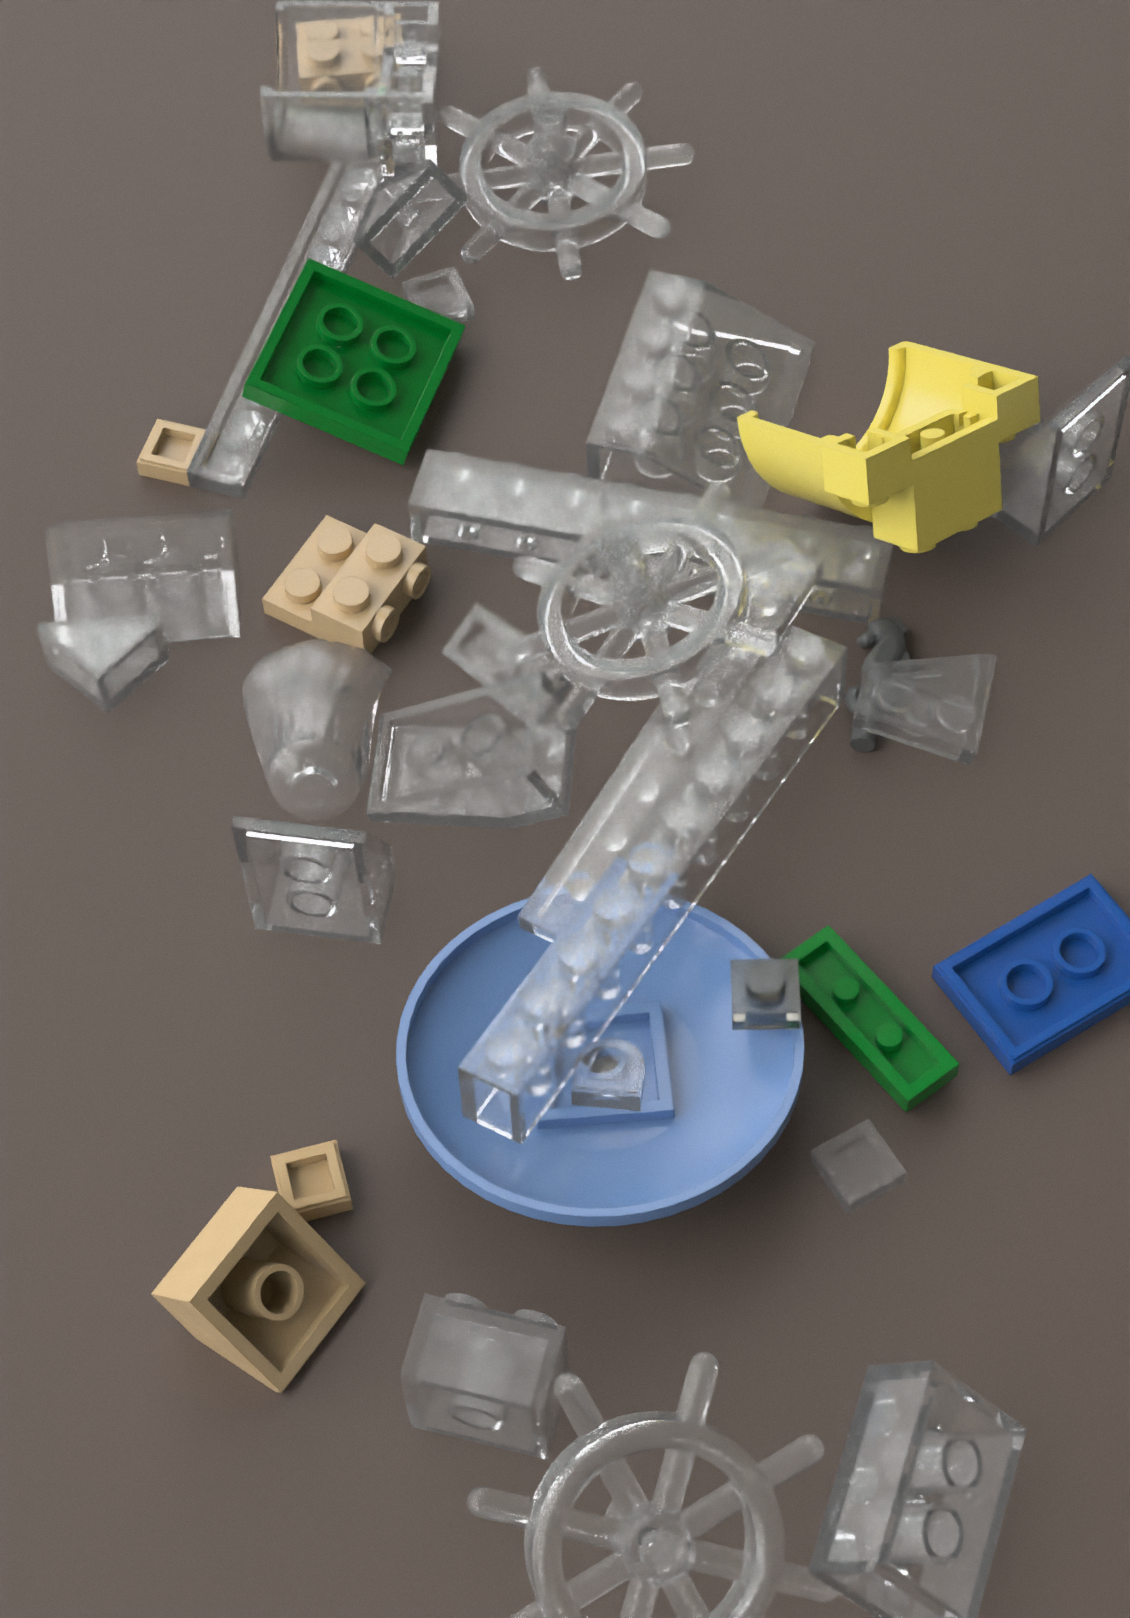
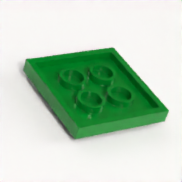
[242,258,466,466]

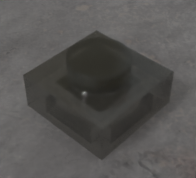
[730,959,801,1030]

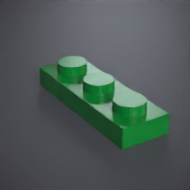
[777,925,960,1113]

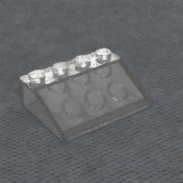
[586,270,815,523]

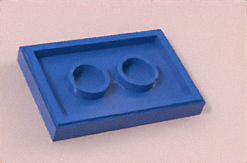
[932,873,1130,1076]

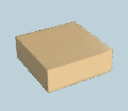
[136,419,214,487]
[270,1140,353,1221]

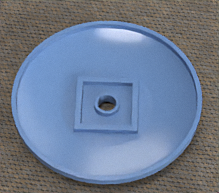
[396,886,805,1227]

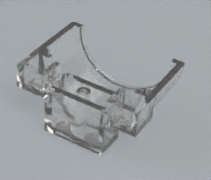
[260,1,440,181]

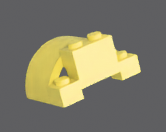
[737,341,1040,553]

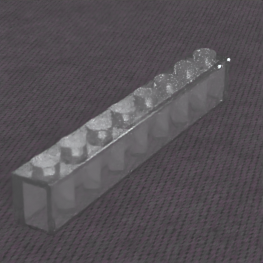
[408,449,895,624]

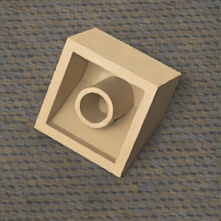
[151,1186,366,1393]

